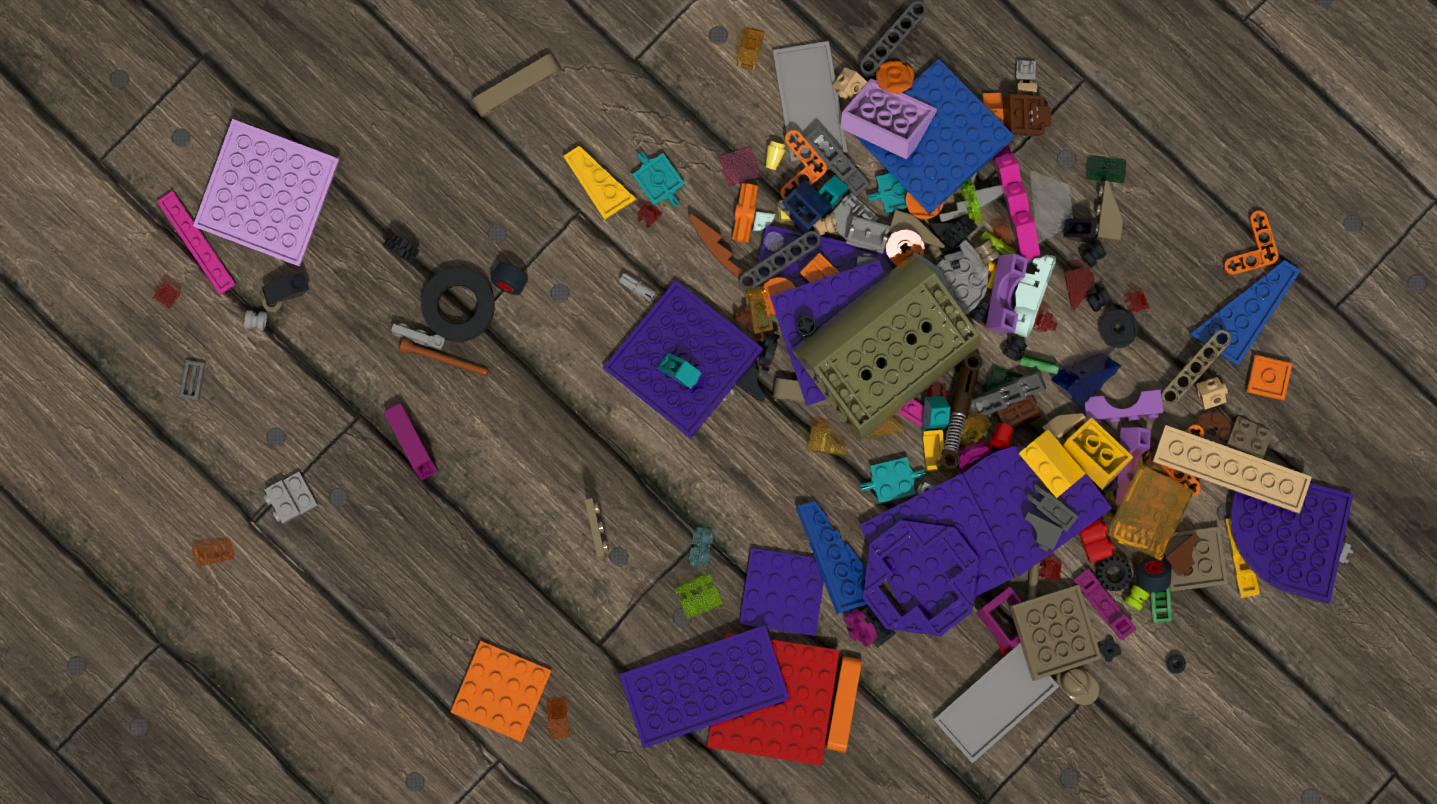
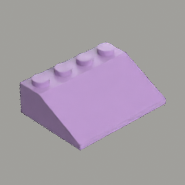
[841,79,937,159]

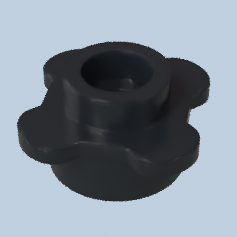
[1099,639,1121,662]

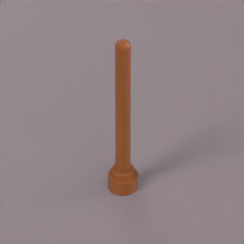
[399,337,489,376]

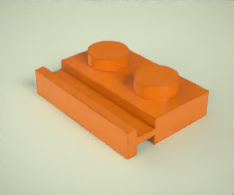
[800,253,840,283]

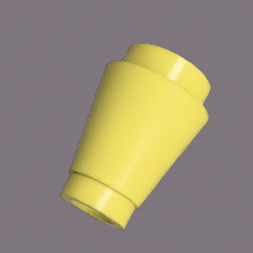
[765,141,786,170]

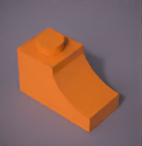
[982,93,1004,125]

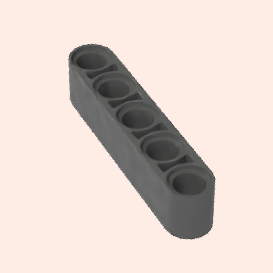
[860,1,927,77]
[739,231,821,292]

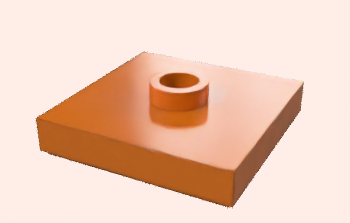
[1246,355,1293,401]

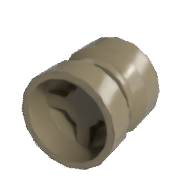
[974,238,1000,265]

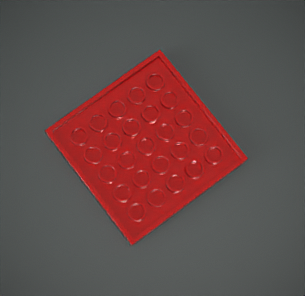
[707,632,840,766]

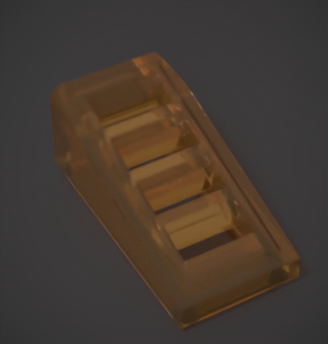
[191,539,234,568]

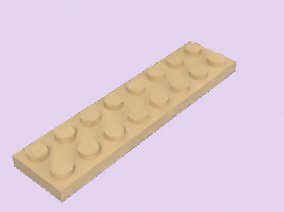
[1152,425,1312,514]

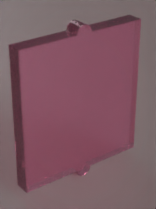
[720,147,760,186]

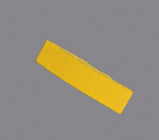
[1225,518,1260,598]

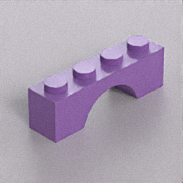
[986,253,1028,334]
[1082,390,1163,424]
[1116,427,1151,506]

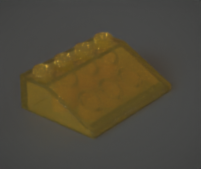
[1106,464,1194,561]

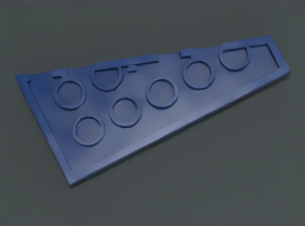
[1190,260,1301,366]

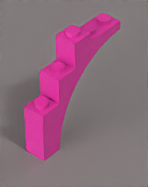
[992,145,1041,261]

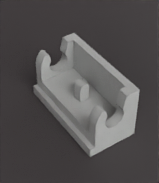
[846,216,890,254]

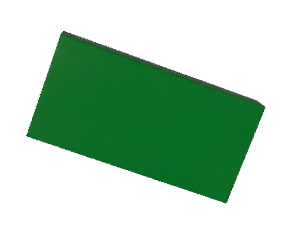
[1020,354,1059,374]

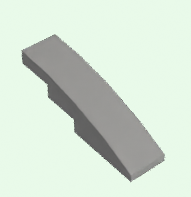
[938,185,1004,223]

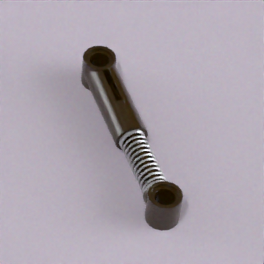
[936,352,983,473]

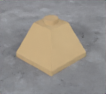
[1042,413,1087,446]

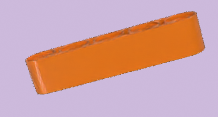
[827,656,862,753]

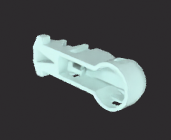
[1013,255,1056,338]

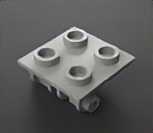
[831,193,879,240]

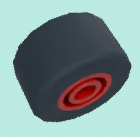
[490,262,528,295]
[1136,557,1172,593]

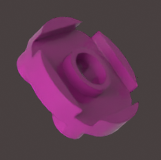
[957,442,993,473]
[843,609,877,647]

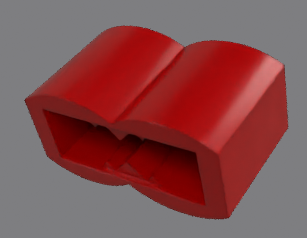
[1079,519,1114,563]

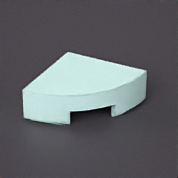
[753,212,775,231]

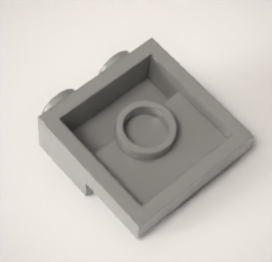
[263,472,318,524]

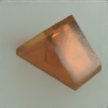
[547,699,570,739]

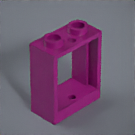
[976,587,1022,650]

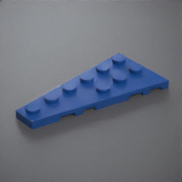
[796,501,889,614]

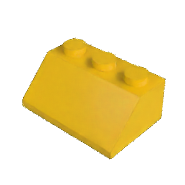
[1063,417,1133,490]
[1019,430,1086,498]

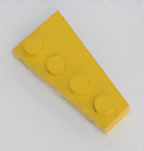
[563,146,637,220]

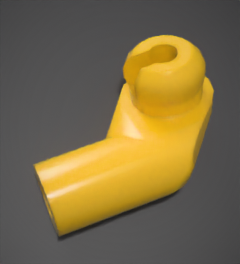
[986,261,997,289]

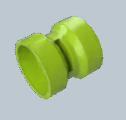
[1123,585,1150,611]

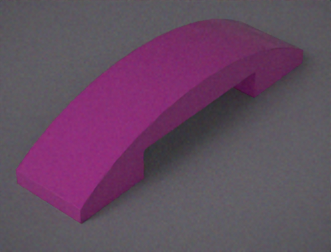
[1073,568,1137,641]

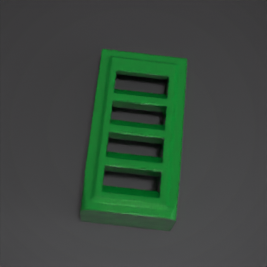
[1149,586,1172,623]

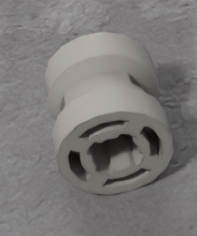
[244,310,267,331]

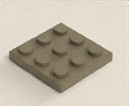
[585,498,610,560]
[1162,527,1228,592]

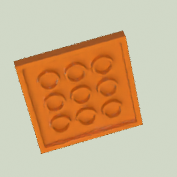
[451,641,552,742]

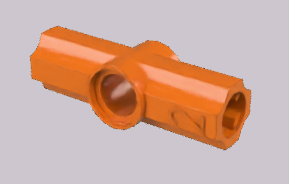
[732,183,758,243]

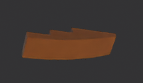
[689,214,743,280]

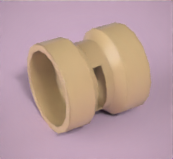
[814,213,838,235]

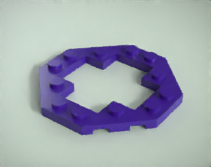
[863,520,979,637]

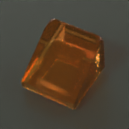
[993,225,1013,246]

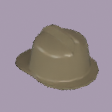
[1057,666,1100,705]

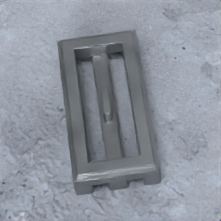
[179,360,206,401]

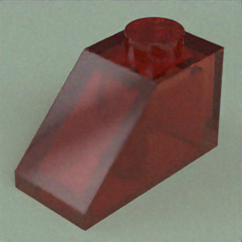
[1064,267,1094,311]

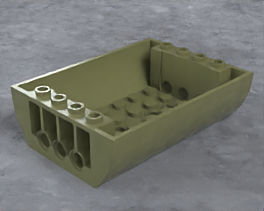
[791,256,981,442]

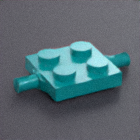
[632,151,685,208]
[867,173,907,214]
[860,457,926,503]

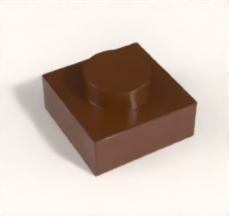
[1143,446,1157,468]

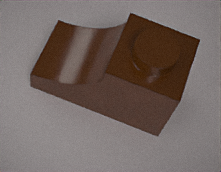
[1163,533,1200,576]

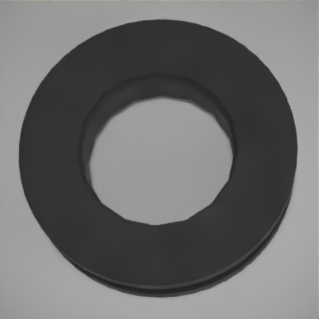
[421,268,495,342]

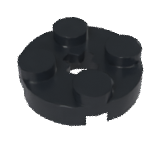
[1099,310,1138,349]
[758,333,780,372]

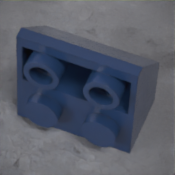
[779,180,833,233]

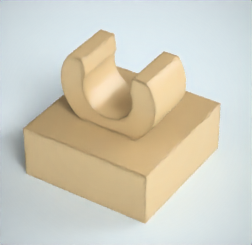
[1017,80,1037,96]

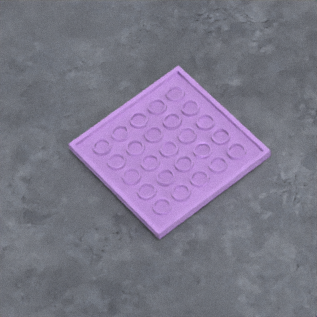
[193,119,340,266]

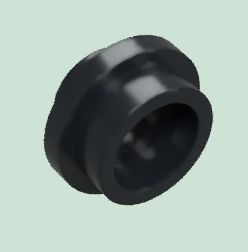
[1166,654,1186,674]

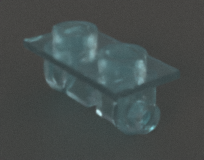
[688,527,713,568]

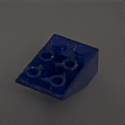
[1051,353,1121,406]

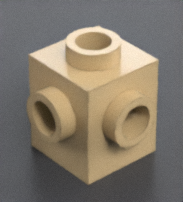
[833,68,867,100]
[1196,377,1228,410]

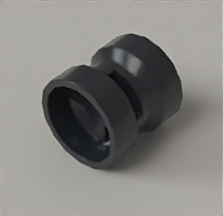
[1080,241,1107,268]
[1086,287,1112,313]
[970,300,990,326]
[795,316,816,335]
[1002,336,1028,362]

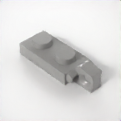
[391,323,445,350]

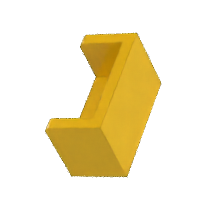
[922,430,946,471]

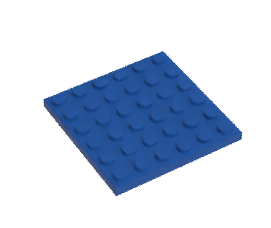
[854,59,1015,215]

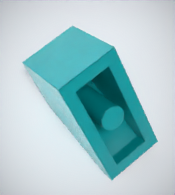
[818,175,849,218]
[657,353,701,389]
[922,396,950,433]

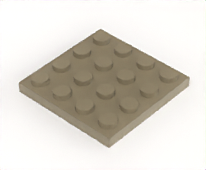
[1010,585,1102,681]

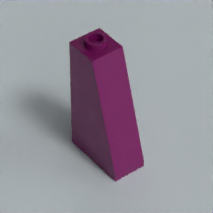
[384,403,438,481]

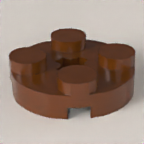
[1192,412,1231,446]

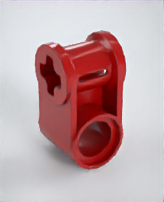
[988,423,1013,451]

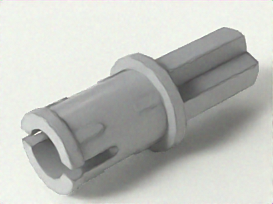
[619,273,656,302]

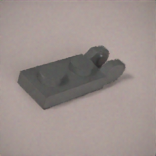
[1025,484,1078,532]

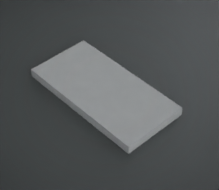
[773,41,847,162]
[934,642,1059,763]

